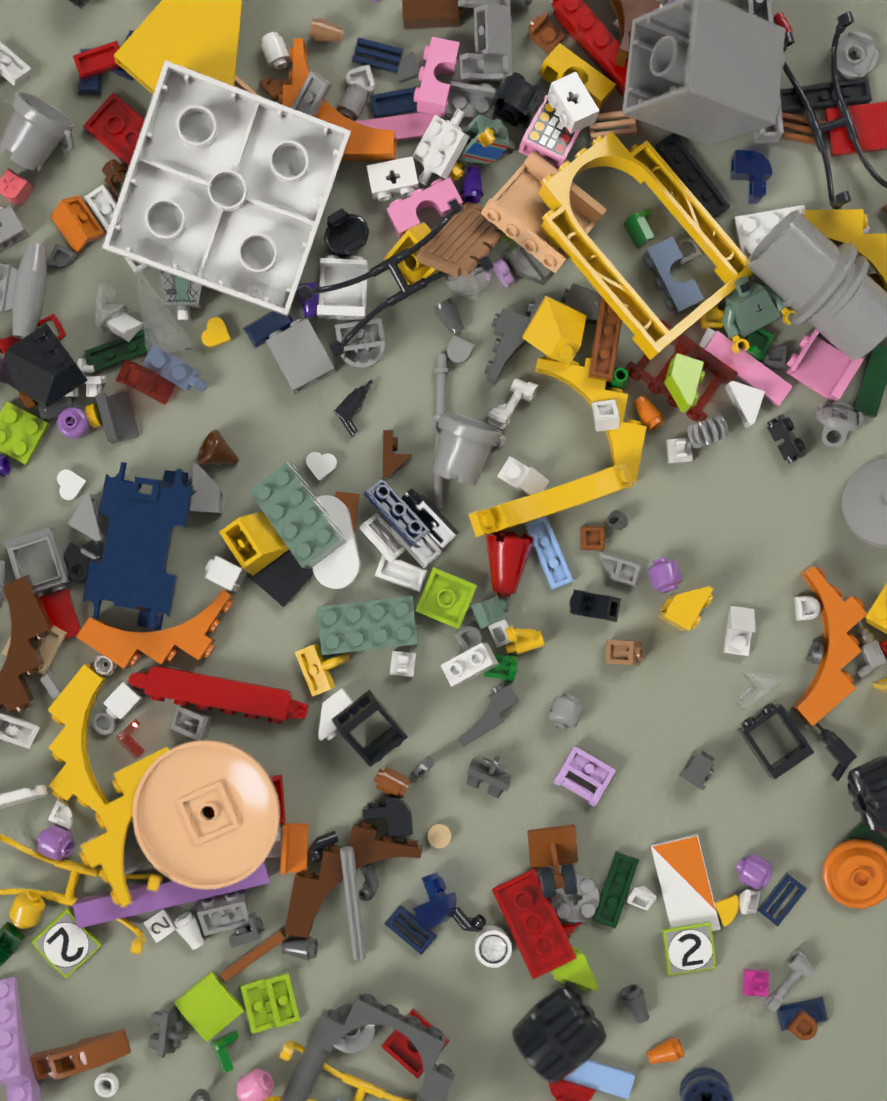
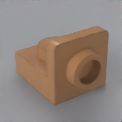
[605,640,644,665]

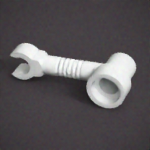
[495,378,538,430]

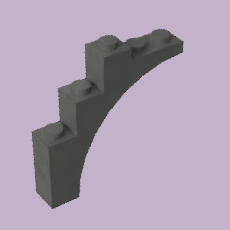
[484,283,601,384]

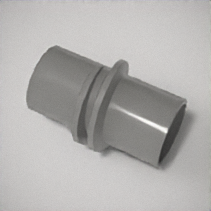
[746,210,887,361]

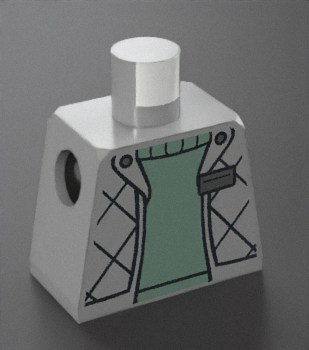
[159,270,206,323]

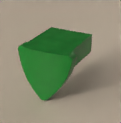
[624,209,654,249]
[739,328,775,363]
[484,654,517,683]
[210,1030,239,1073]

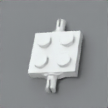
[413,108,470,185]

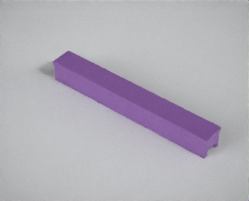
[72,860,270,929]

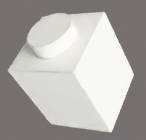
[103,681,145,720]

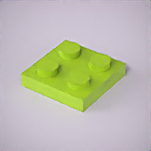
[0,401,50,465]
[415,567,477,629]

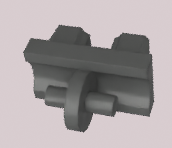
[467,755,512,798]
[148,1007,189,1057]

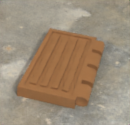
[416,201,506,277]

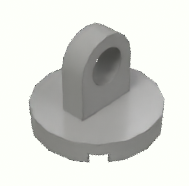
[815,402,864,447]

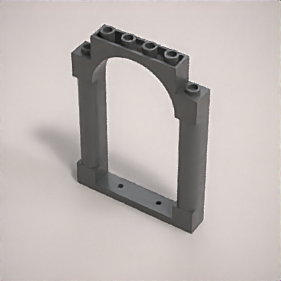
[280,993,455,1101]

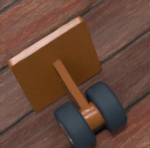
[527,824,578,898]

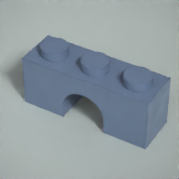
[643,236,704,316]

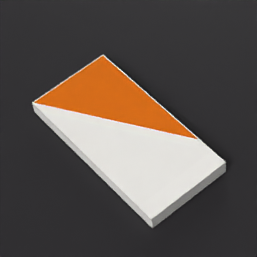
[650,834,721,932]

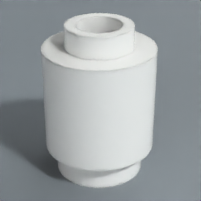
[261,32,290,70]

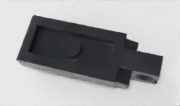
[401,489,459,550]

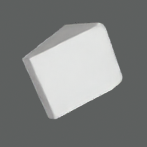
[106,313,143,342]
[592,399,620,431]

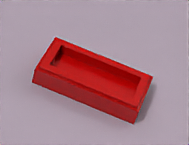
[73,41,120,80]

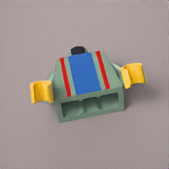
[449,114,515,181]

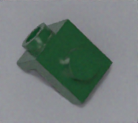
[0,921,26,967]

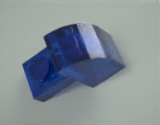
[730,150,773,204]
[413,873,457,931]

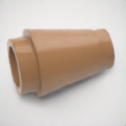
[309,17,344,42]

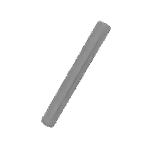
[340,846,366,960]

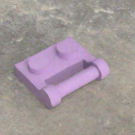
[553,746,616,807]

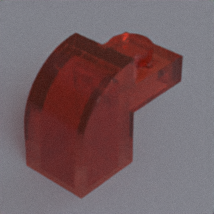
[115,360,176,405]

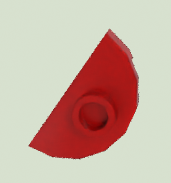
[548,1079,596,1101]

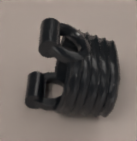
[324,208,369,258]

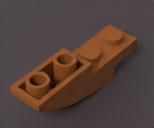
[30,1029,132,1080]

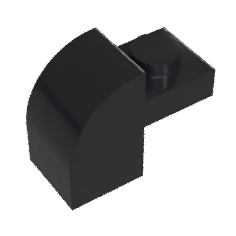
[569,589,621,622]
[362,795,413,836]

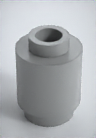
[337,83,368,120]

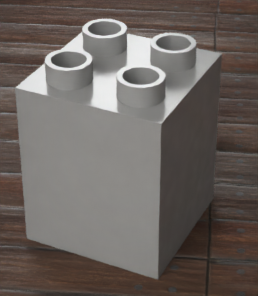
[622,0,786,145]

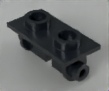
[767,414,806,464]

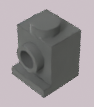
[679,751,714,791]

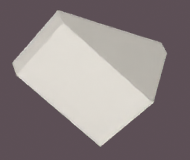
[725,381,765,428]

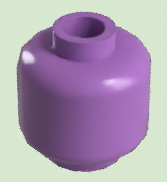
[57,407,91,440]
[648,557,682,594]
[37,825,75,861]
[736,853,774,890]

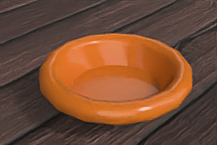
[822,838,887,909]

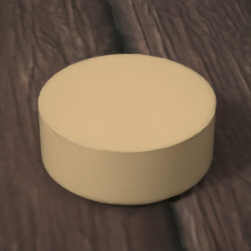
[428,823,452,848]

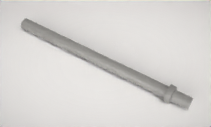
[434,354,449,510]

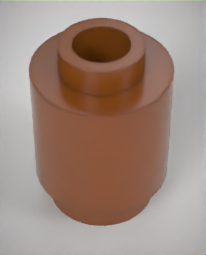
[374,766,411,798]

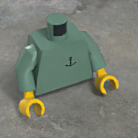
[722,277,794,354]

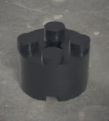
[489,72,545,129]

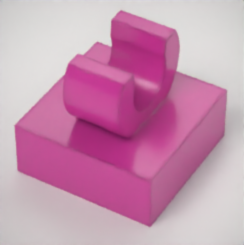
[742,969,769,997]

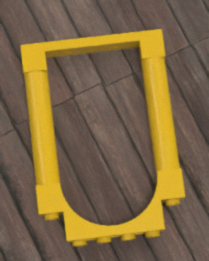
[537,131,753,360]

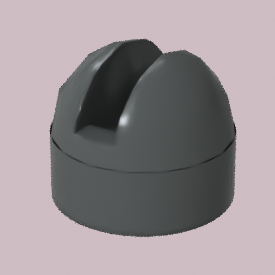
[607,509,628,531]

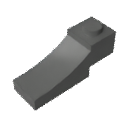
[458,682,520,747]

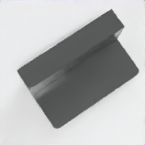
[95,391,139,444]

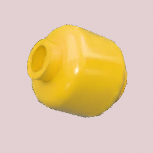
[9,890,46,929]

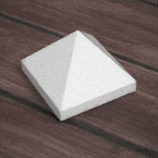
[488,619,511,648]
[626,886,657,910]
[738,889,761,914]

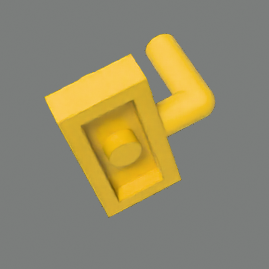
[295,643,350,697]

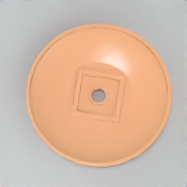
[133,740,280,889]

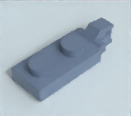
[141,344,207,392]

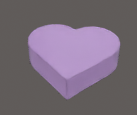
[492,258,515,288]

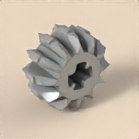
[687,415,729,448]

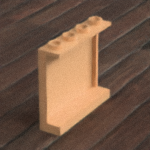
[481,150,607,273]

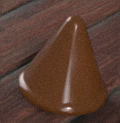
[197,429,239,466]

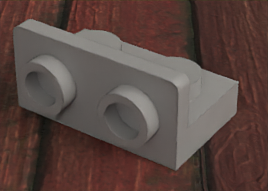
[446,80,497,121]
[197,889,250,936]

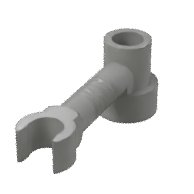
[764,949,815,1012]

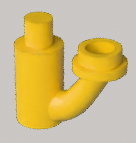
[505,625,545,654]

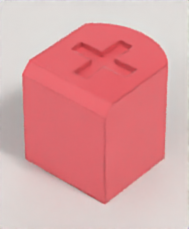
[0,168,35,205]

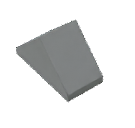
[68,494,106,542]
[170,705,213,741]

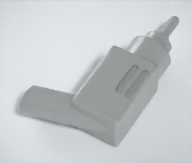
[856,620,887,681]

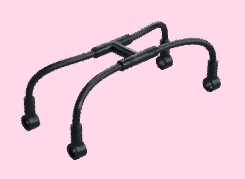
[783,12,887,210]
[297,197,494,358]

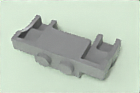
[458,0,512,81]

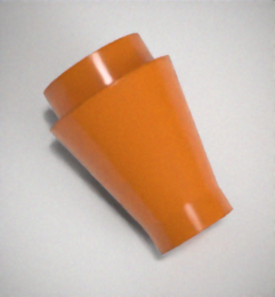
[633,395,665,432]
[647,1037,685,1065]

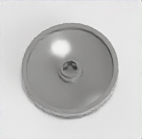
[842,458,887,549]

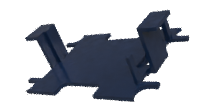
[83,462,196,630]

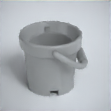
[0,92,74,172]
[432,412,506,485]

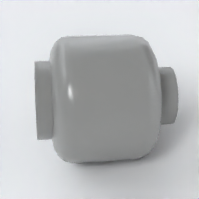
[548,693,583,731]

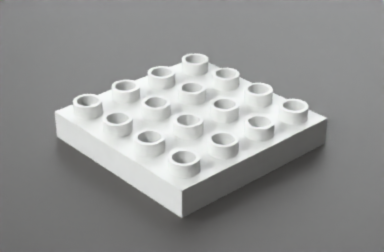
[102,60,351,316]

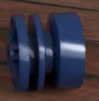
[679,1067,734,1101]

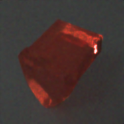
[116,719,145,761]

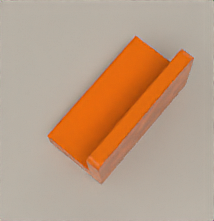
[51,195,105,253]
[281,822,309,875]

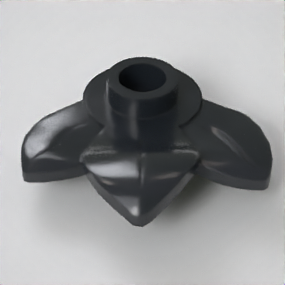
[64,540,102,584]

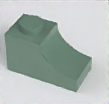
[471,596,509,629]

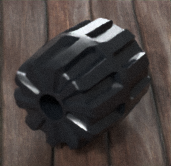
[847,755,887,834]
[512,986,607,1084]

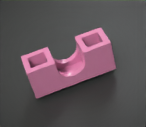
[414,37,460,117]
[387,177,463,239]

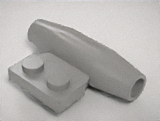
[0,242,47,339]

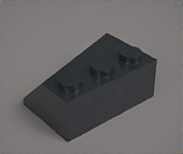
[0,323,88,407]

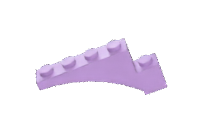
[0,977,42,1101]

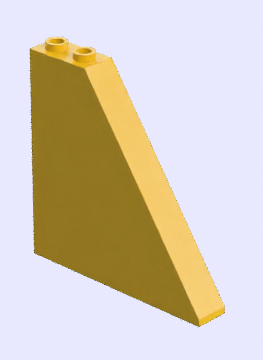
[114,0,243,95]

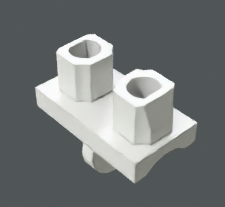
[65,358,106,397]

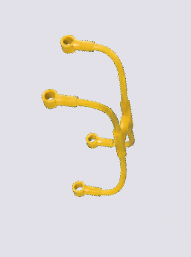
[0,834,163,955]
[262,1041,415,1101]

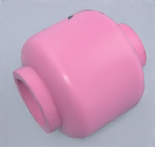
[236,1069,274,1101]

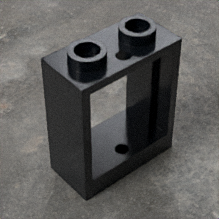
[331,689,408,767]
[738,702,815,780]

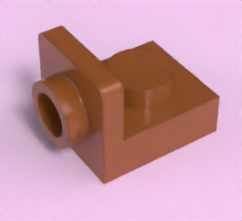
[528,12,565,55]

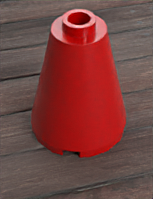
[486,531,534,597]

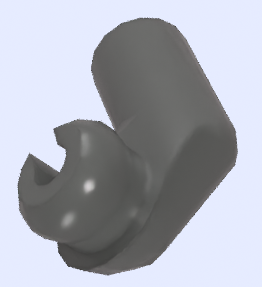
[359,863,379,901]

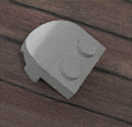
[335,318,385,368]

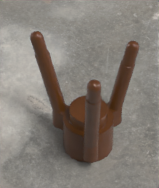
[102,159,128,202]

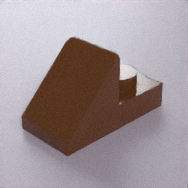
[383,430,412,480]

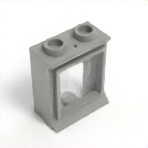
[3,527,72,597]

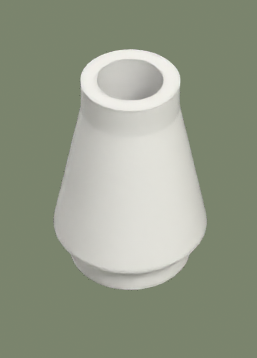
[174,911,205,950]

